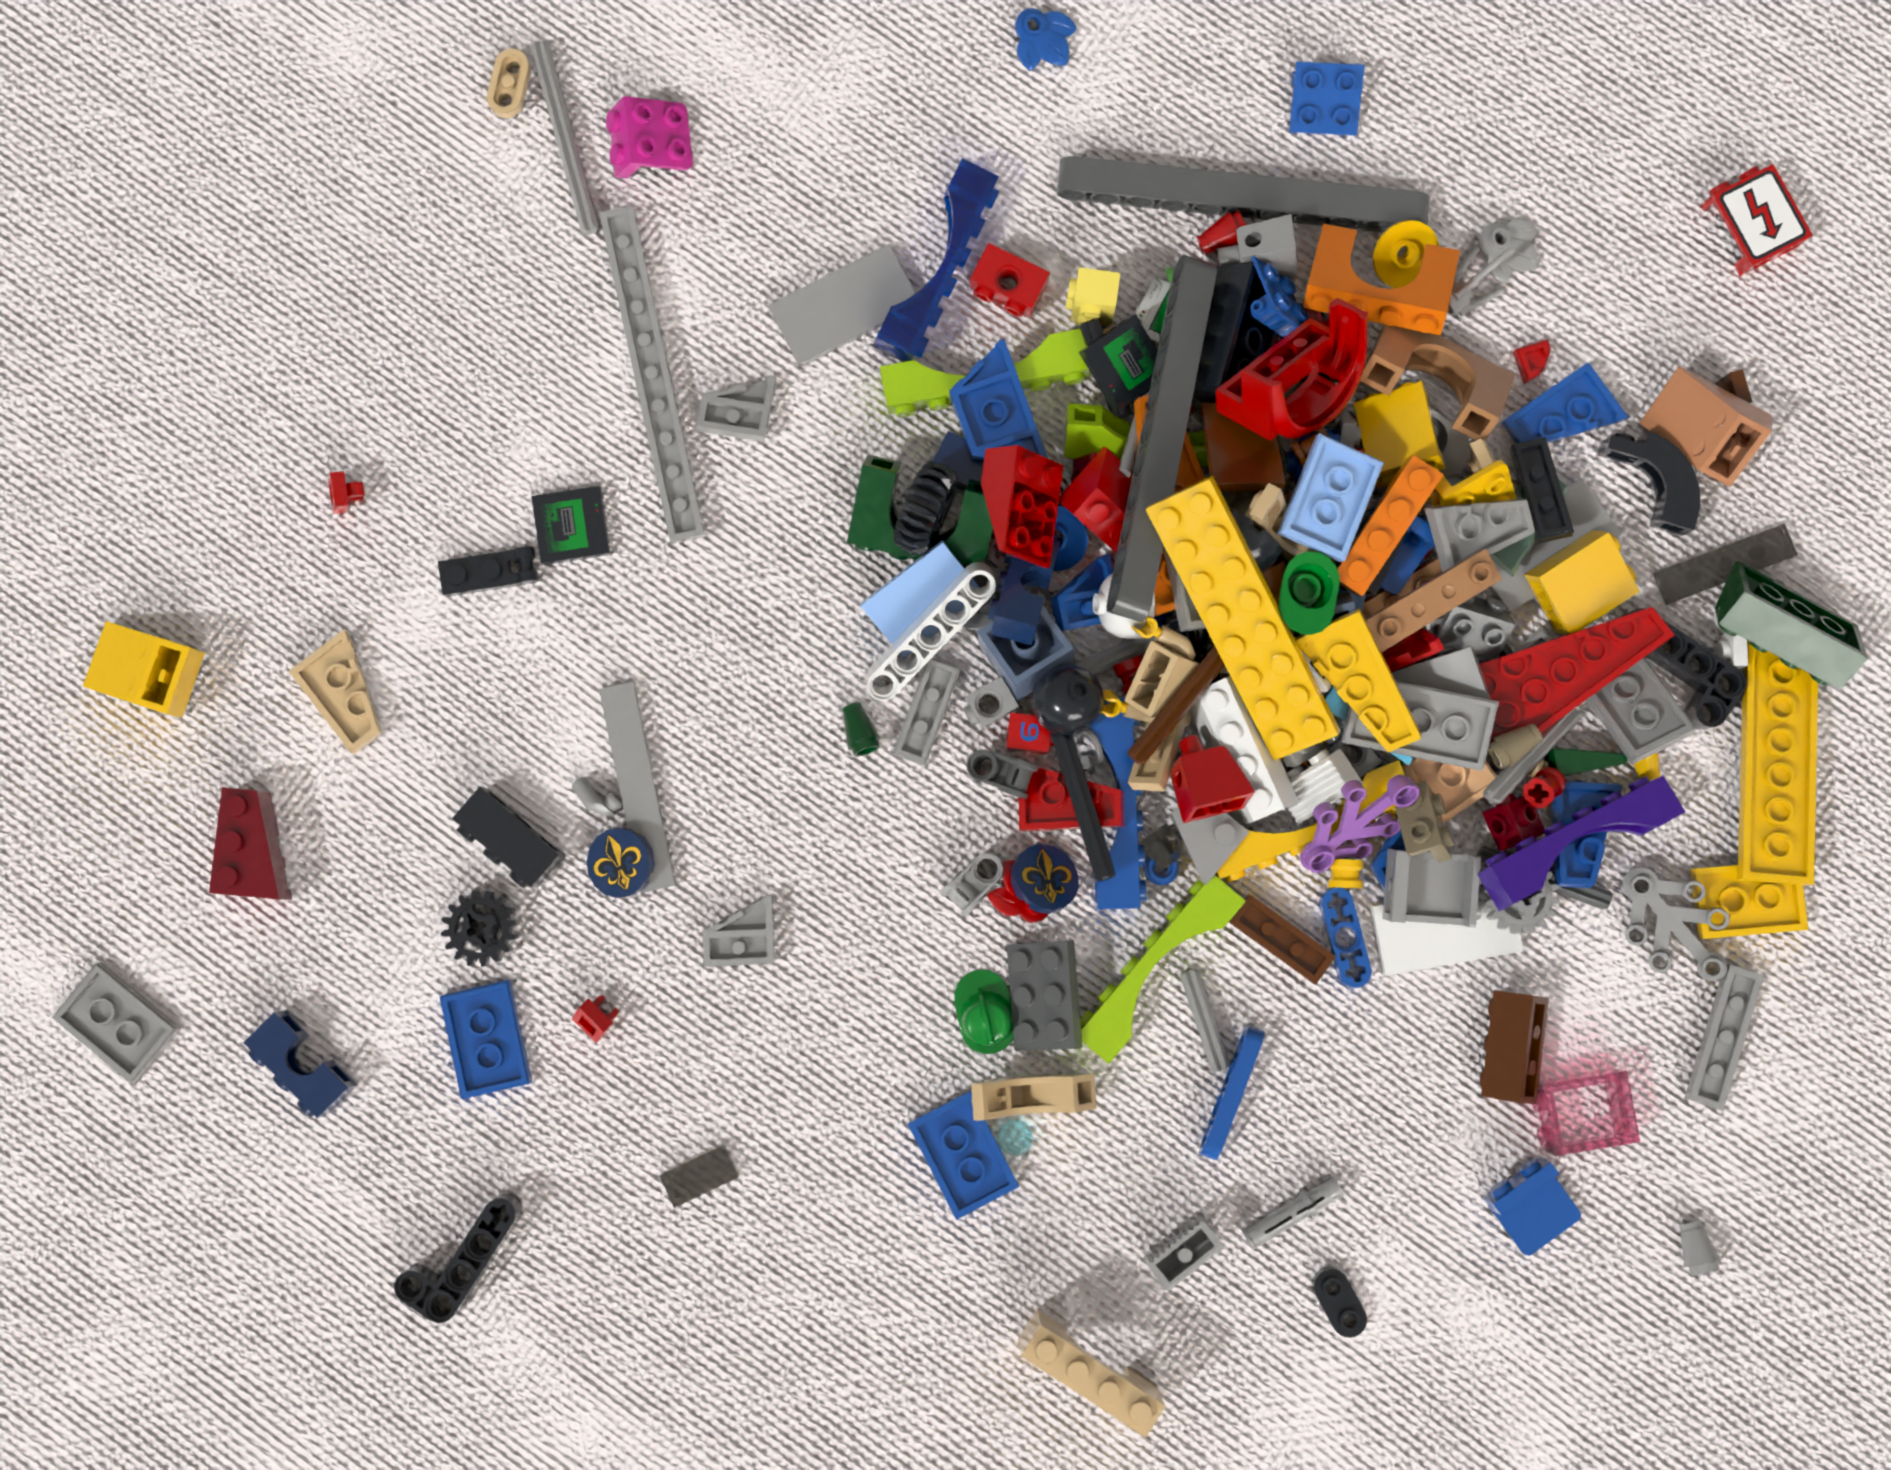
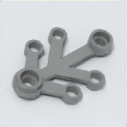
[1623,867,1729,981]

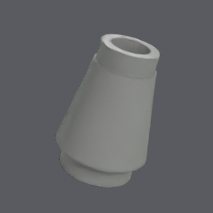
[1679,1220,1721,1276]

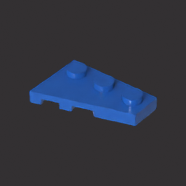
[1501,362,1629,443]
[1551,781,1622,888]

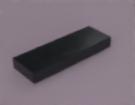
[1509,437,1574,544]

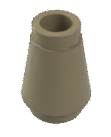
[1487,723,1543,769]

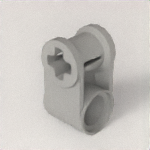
[940,853,1003,917]

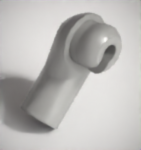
[572,777,623,817]

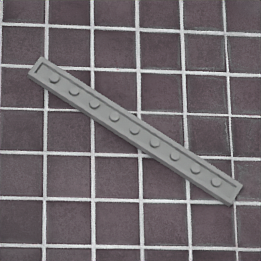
[599,205,706,544]

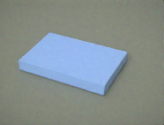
[1277,434,1384,562]
[860,540,981,659]

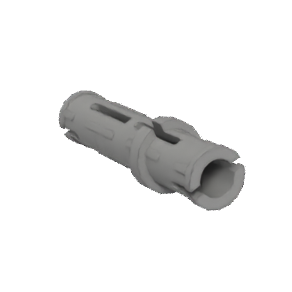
[1241,1175,1345,1250]

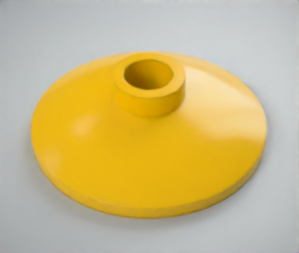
[1373,220,1439,288]

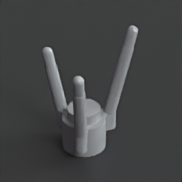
[1447,244,1514,317]

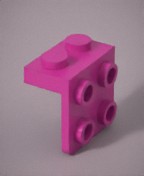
[606,96,693,178]

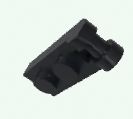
[438,546,539,597]

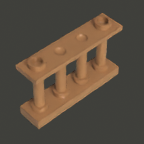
[1362,548,1502,652]

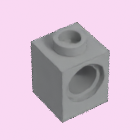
[962,676,1019,730]

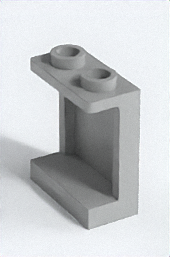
[1382,848,1485,927]

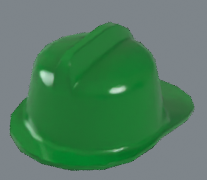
[1279,551,1340,635]
[954,970,1013,1054]

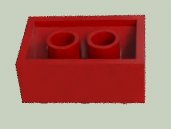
[1059,446,1133,553]

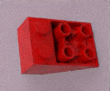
[981,445,1064,569]

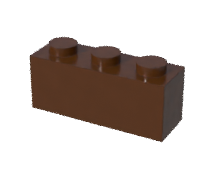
[1480,990,1549,1104]

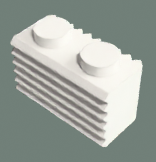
[1286,748,1364,824]

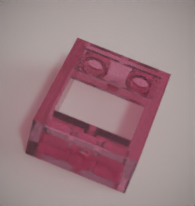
[1532,1068,1640,1156]

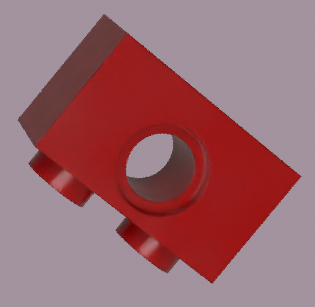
[970,243,1050,318]

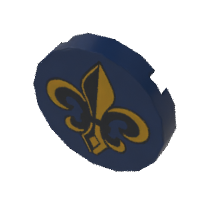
[586,828,655,898]
[1010,844,1079,914]

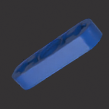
[1319,888,1372,988]

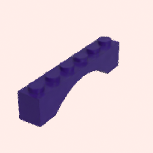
[1477,775,1685,912]

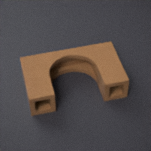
[1360,324,1515,441]

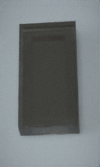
[659,1144,739,1208]

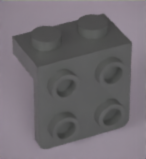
[1423,596,1516,664]

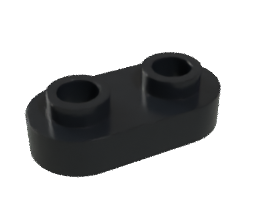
[1312,1267,1367,1338]

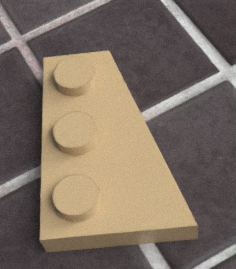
[289,629,383,754]

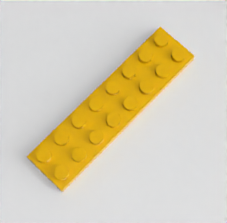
[1145,476,1340,761]
[1737,640,1818,886]

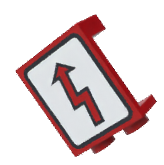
[1701,164,1813,276]

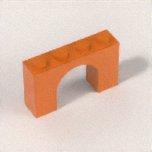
[1303,224,1460,336]

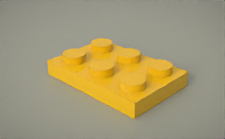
[1690,865,1808,939]

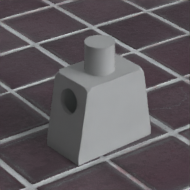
[1217,214,1298,278]

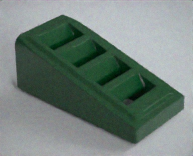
[1545,747,1628,776]

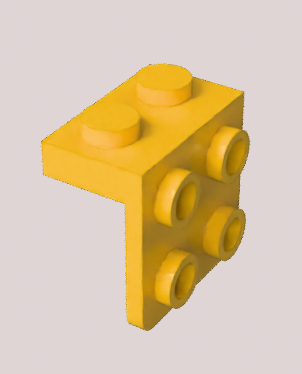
[1427,460,1516,507]

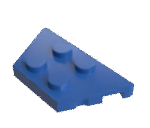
[949,339,1048,460]

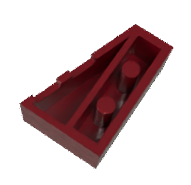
[209,787,293,900]

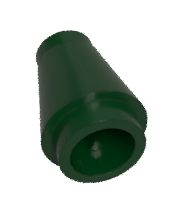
[842,702,881,757]

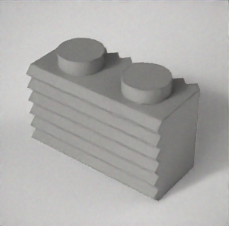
[1144,1214,1224,1292]

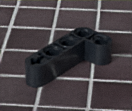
[1621,608,1746,730]
[394,1194,523,1323]

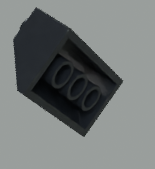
[1193,262,1278,403]

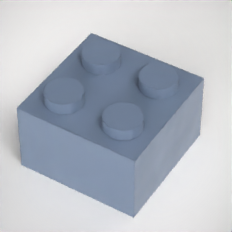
[977,606,1076,701]

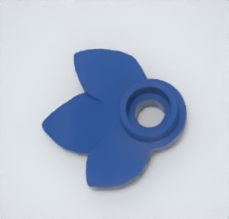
[1015,8,1077,71]

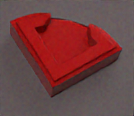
[1513,339,1550,384]

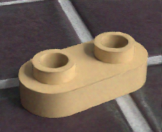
[487,48,531,118]

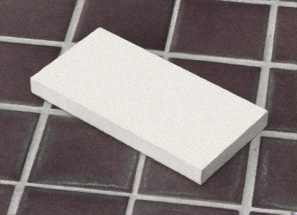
[1370,886,1524,976]

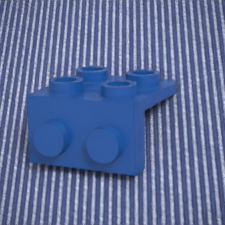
[1369,497,1435,595]
[1482,1157,1581,1256]

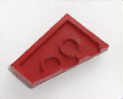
[1019,767,1125,832]

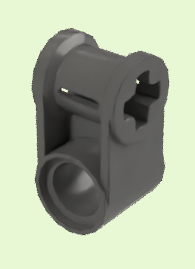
[966,749,1038,800]

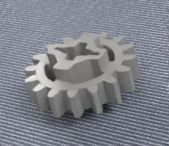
[1479,871,1560,934]

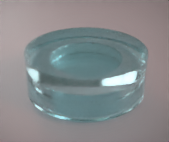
[997,1119,1033,1156]

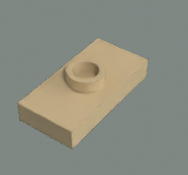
[1467,438,1495,475]

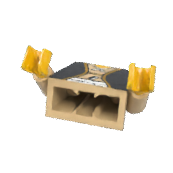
[1102,615,1200,723]

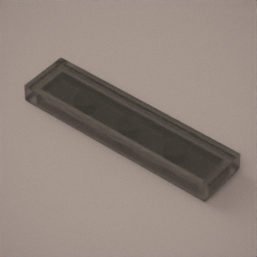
[1653,523,1798,605]

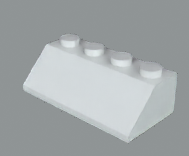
[1190,676,1299,826]

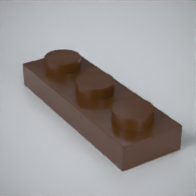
[1228,894,1336,985]

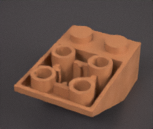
[1639,365,1772,487]

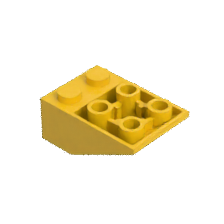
[83,621,205,718]

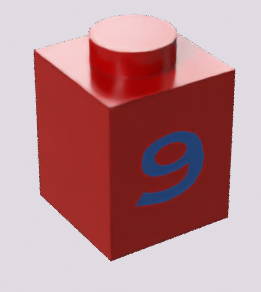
[1006,713,1054,754]

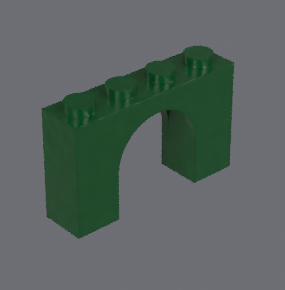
[847,454,993,576]

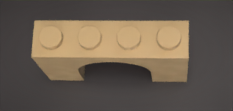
[1018,1308,1166,1438]

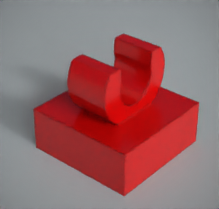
[328,471,365,514]
[572,995,619,1044]

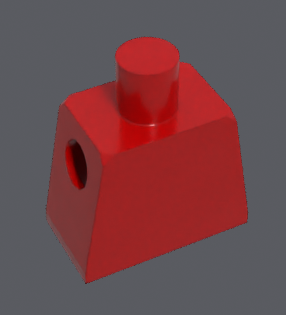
[1171,735,1254,823]

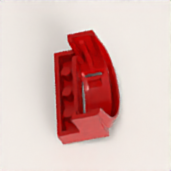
[1216,298,1368,441]

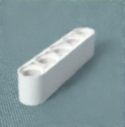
[867,562,996,701]

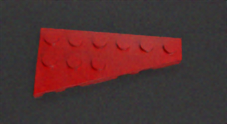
[1479,607,1675,742]

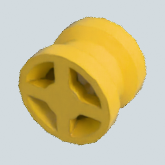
[1328,859,1363,889]

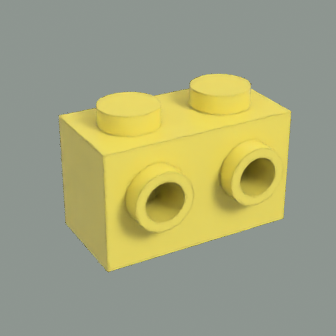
[1065,267,1120,327]

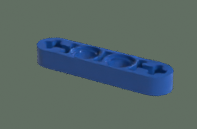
[1199,1025,1265,1161]

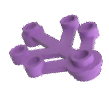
[1299,775,1419,873]

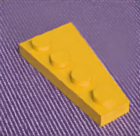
[1294,608,1422,753]

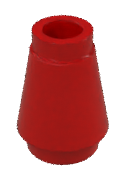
[1196,210,1246,255]

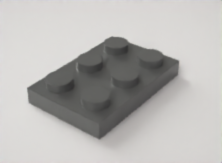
[1006,940,1082,1051]

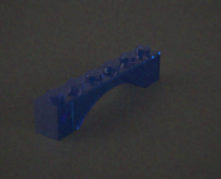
[872,158,999,362]

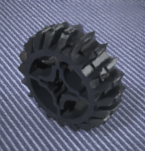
[893,461,959,556]

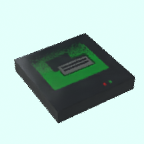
[1079,314,1157,412]
[531,486,611,565]

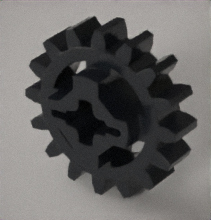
[441,890,520,967]

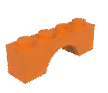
[1336,455,1444,596]

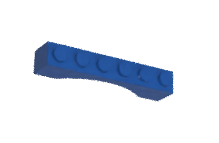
[1090,697,1146,910]

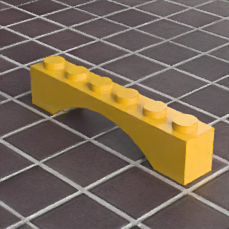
[1215,760,1405,883]

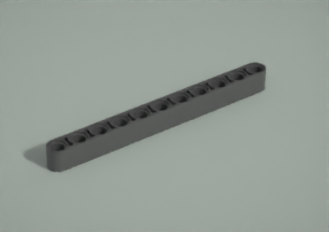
[1056,156,1430,232]
[1106,254,1217,622]

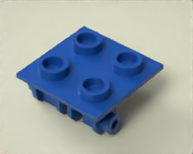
[1289,61,1365,136]
[1250,256,1308,337]

